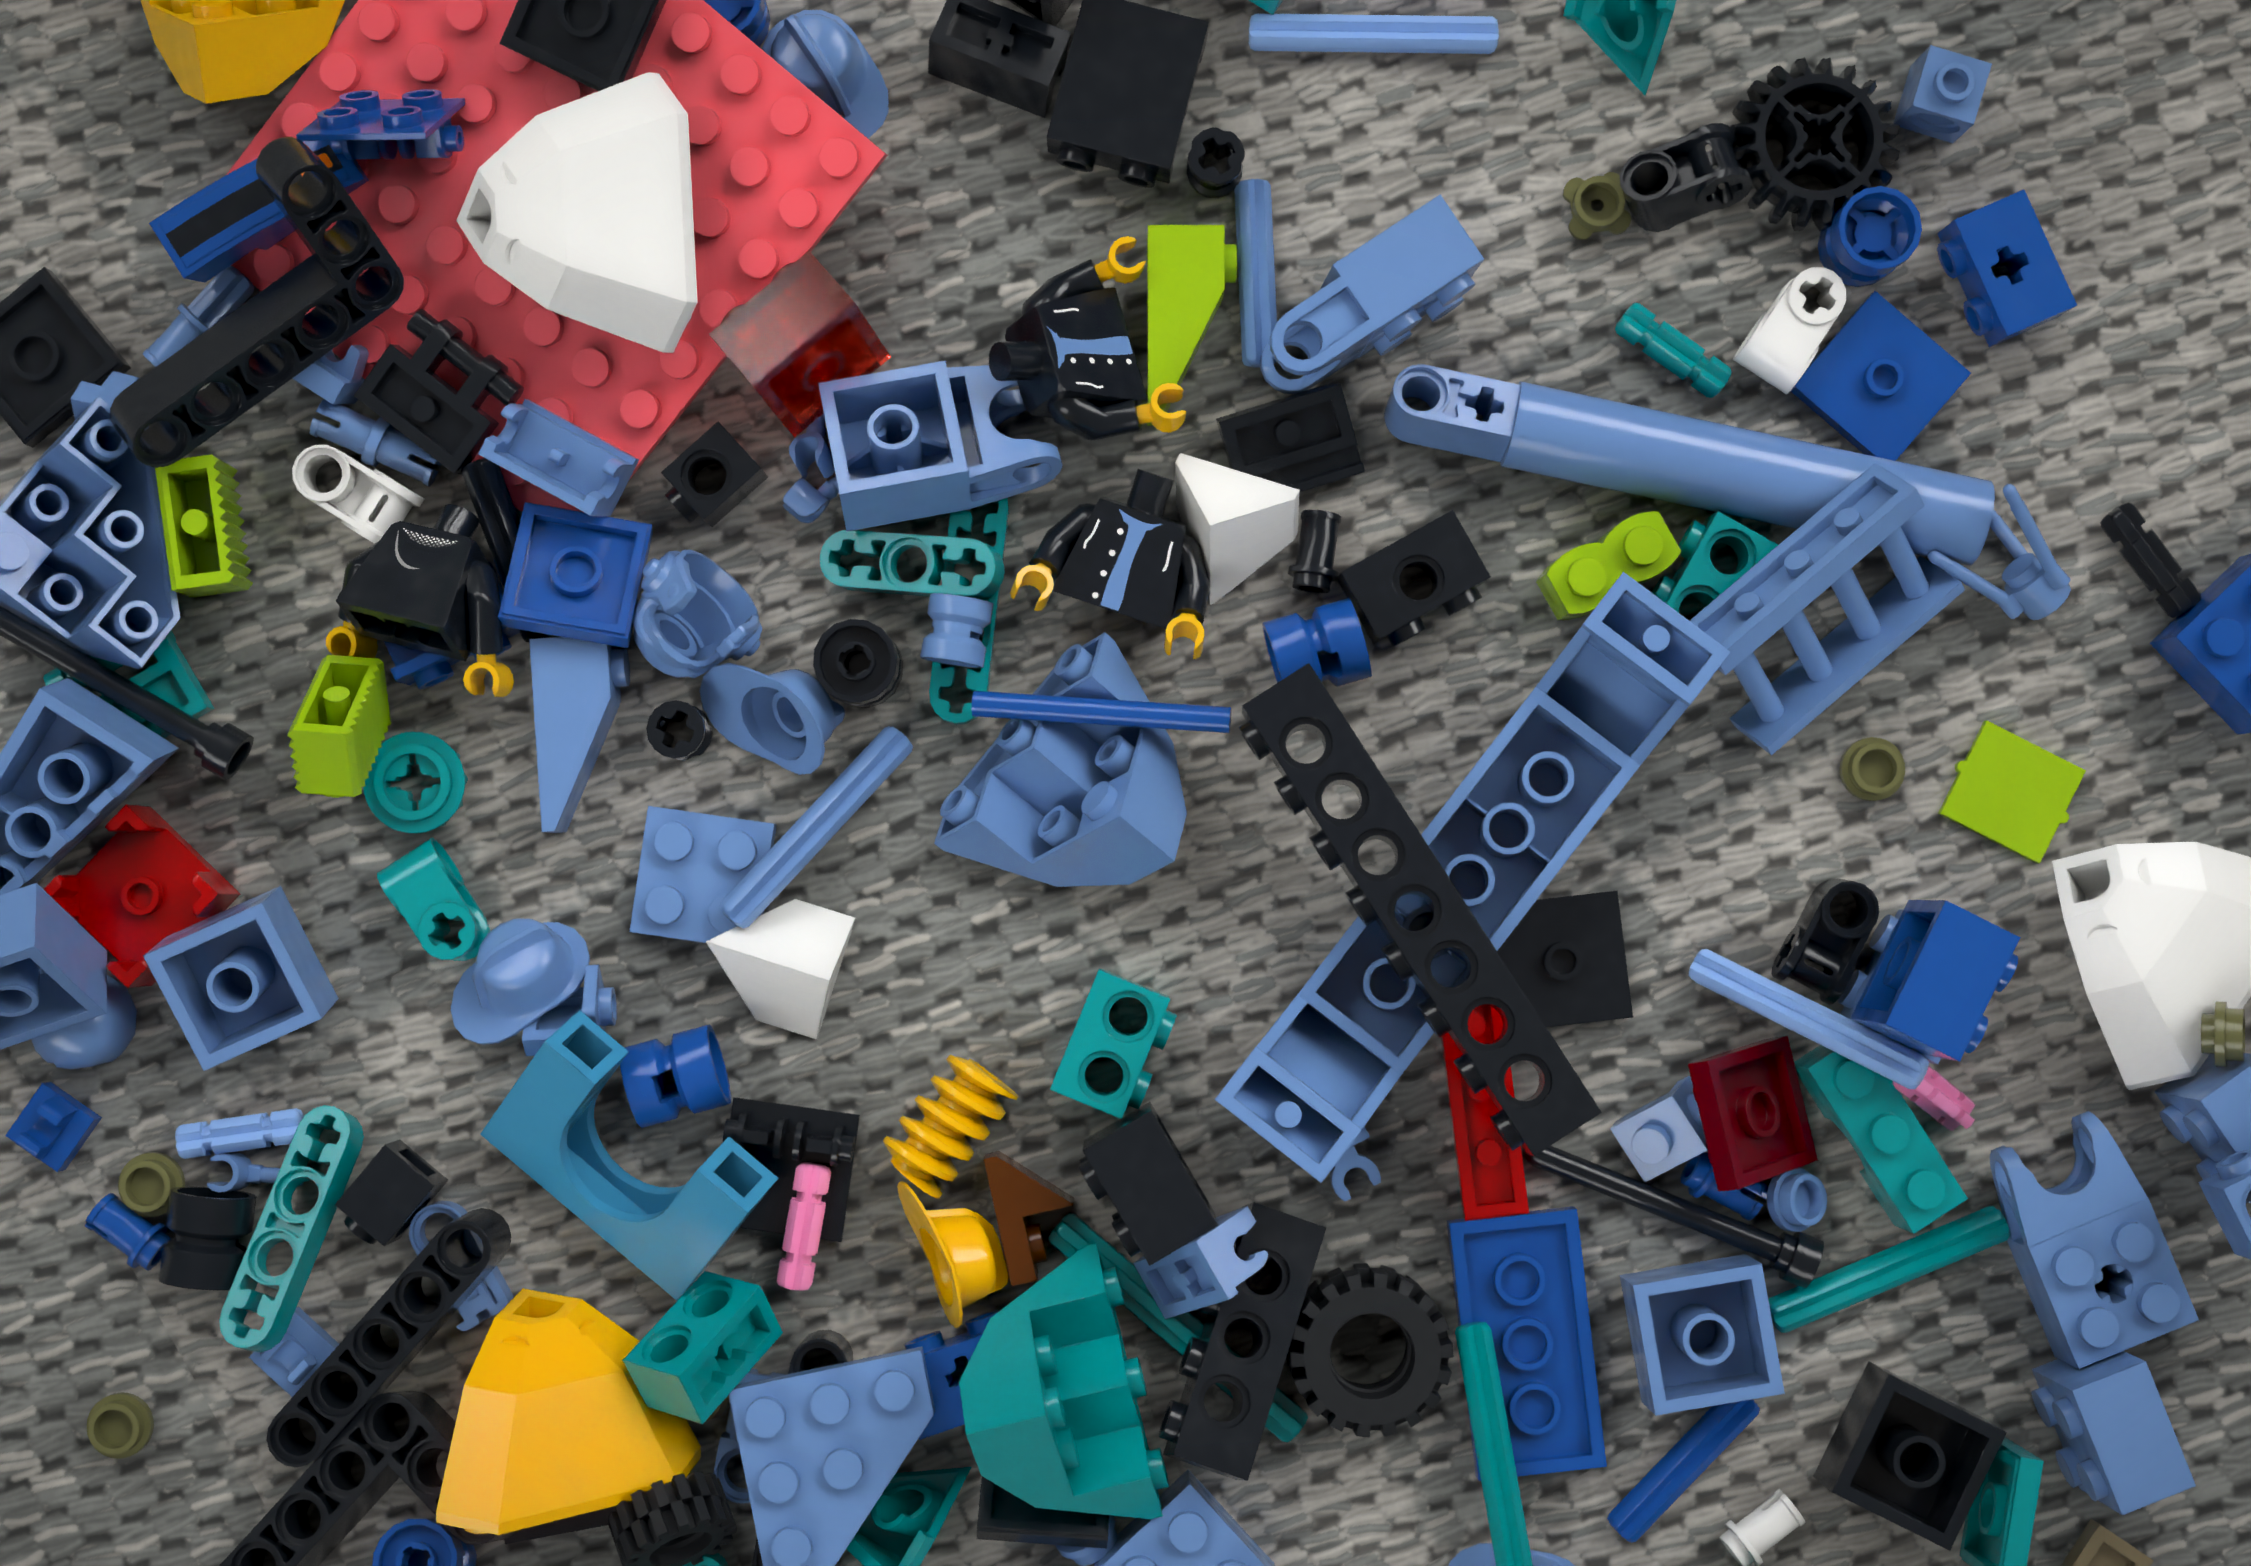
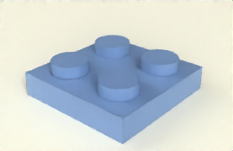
[629,806,777,943]

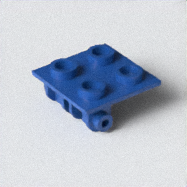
[296,89,465,160]

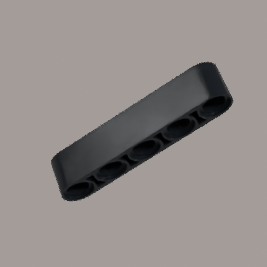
[266,1208,511,1468]

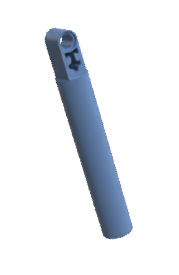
[1384,364,1995,566]

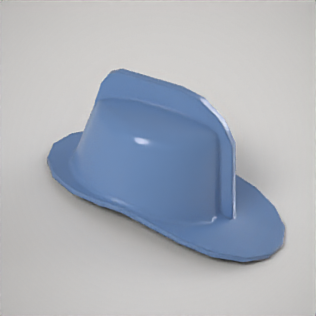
[762,10,888,139]
[700,663,845,775]
[451,919,590,1045]

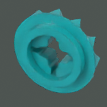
[363,732,468,834]

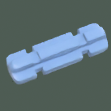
[175,1108,304,1159]

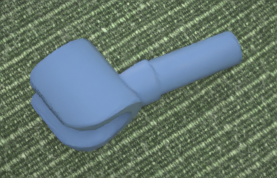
[789,387,835,479]
[783,476,839,523]
[207,1153,304,1193]

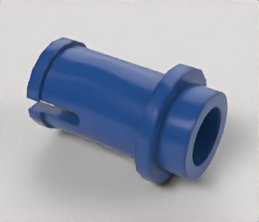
[1681,1152,1768,1221]
[85,1193,173,1271]

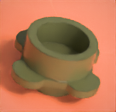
[1563,172,1631,240]

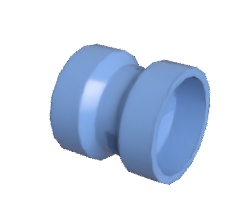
[920,593,993,668]

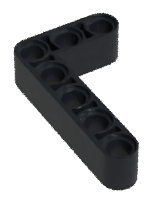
[110,137,404,468]
[219,1391,520,1566]

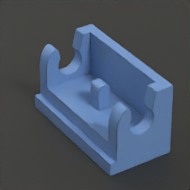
[478,399,639,516]
[1133,1206,1268,1319]

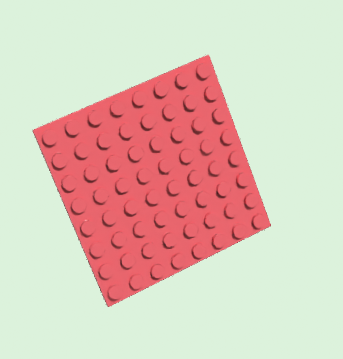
[226,0,888,512]

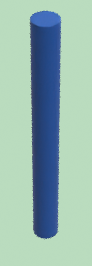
[971,691,1231,733]

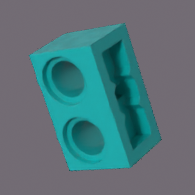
[1651,511,1778,613]
[1050,968,1177,1119]
[623,1271,783,1424]

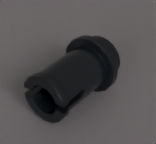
[1288,510,1341,593]

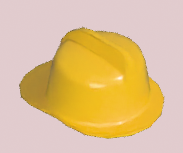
[897,1181,1009,1328]

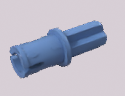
[142,265,254,367]

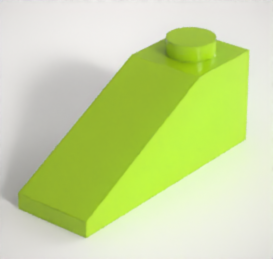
[1147,225,1237,426]

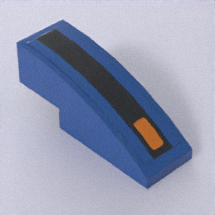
[149,141,369,283]

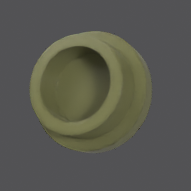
[1839,737,1905,801]
[2201,1001,2245,1067]
[118,1152,185,1217]
[87,1392,154,1459]

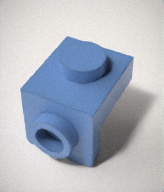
[522,964,617,1056]
[1610,1076,1708,1182]

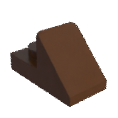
[984,1151,1074,1286]

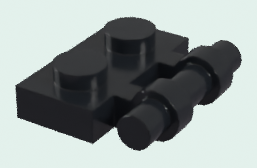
[354,309,524,474]

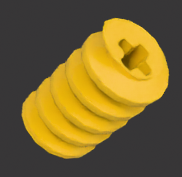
[883,1054,1019,1199]

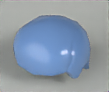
[31,975,137,1070]

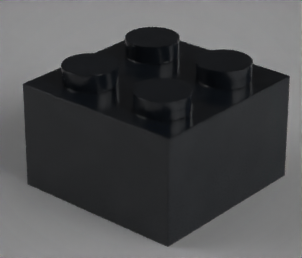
[1078,1102,1218,1266]
[1813,1361,2007,1551]

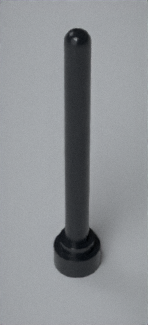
[0,606,254,780]
[1525,1146,1824,1288]

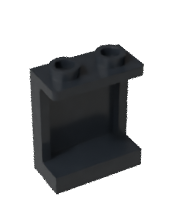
[1047,0,1209,188]

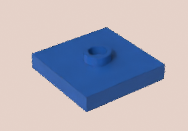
[1791,291,1971,461]
[498,502,653,648]

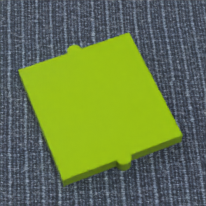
[1938,720,2086,864]

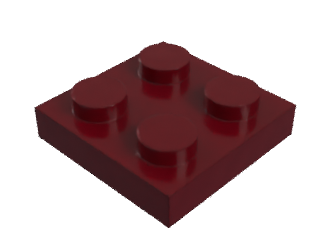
[1688,1035,1818,1192]

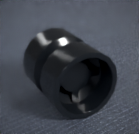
[813,619,903,708]
[159,1187,257,1291]

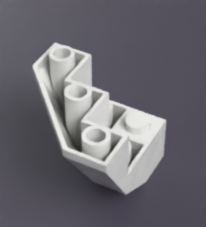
[456,72,698,353]
[2052,842,2251,1090]

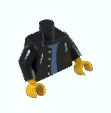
[989,236,1187,441]
[1010,469,1210,659]
[326,504,514,697]

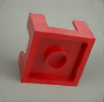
[44,804,240,988]

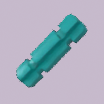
[1615,303,1732,398]

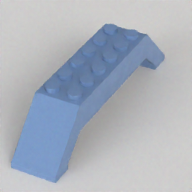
[1215,572,1731,1183]

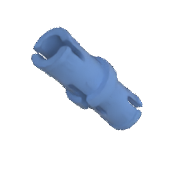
[309,399,442,487]

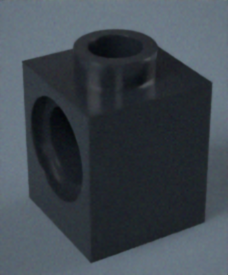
[661,421,768,527]
[335,1139,448,1246]

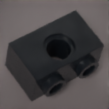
[1338,510,1491,647]

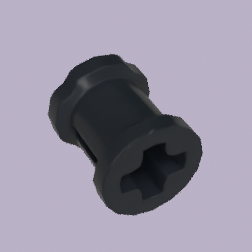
[1186,127,1245,198]
[646,700,713,761]

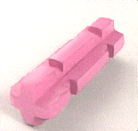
[1892,1066,1975,1131]
[777,1162,831,1291]

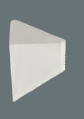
[1175,453,1300,605]
[706,899,856,1039]

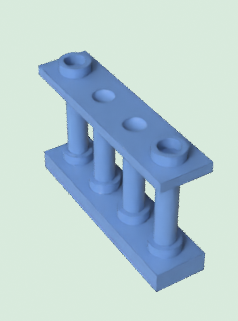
[1690,463,1965,755]

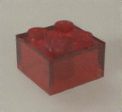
[709,251,891,438]

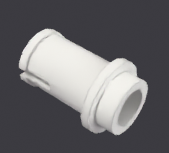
[1719,1489,1806,1566]

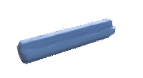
[1234,179,1277,368]

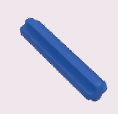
[1607,1399,1760,1543]

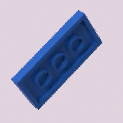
[1446,1206,1607,1481]

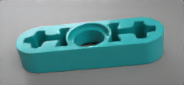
[819,530,1005,600]

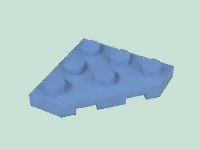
[729,1346,935,1566]

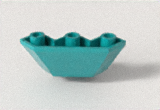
[959,1243,1169,1519]

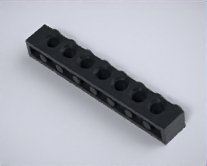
[1238,663,1602,1156]

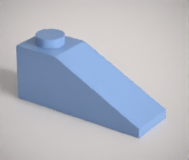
[529,637,630,833]

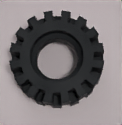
[608,1472,737,1566]

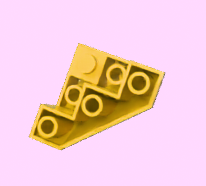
[140,0,345,104]
[436,1288,701,1535]

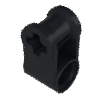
[1620,123,1752,232]
[1771,878,1879,1005]

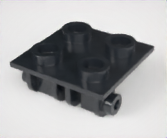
[723,1097,860,1242]

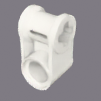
[1733,267,1846,395]
[292,445,424,544]

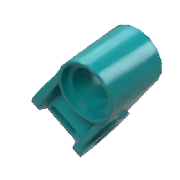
[377,837,490,961]

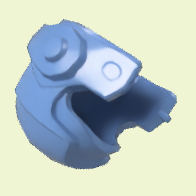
[633,550,762,678]

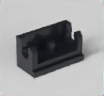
[928,0,1071,118]

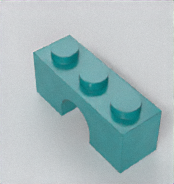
[1794,1045,1968,1234]

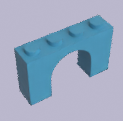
[480,1010,779,1301]

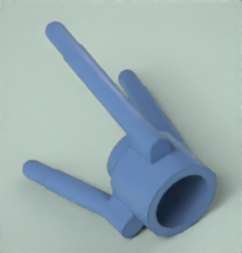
[1928,484,2071,620]

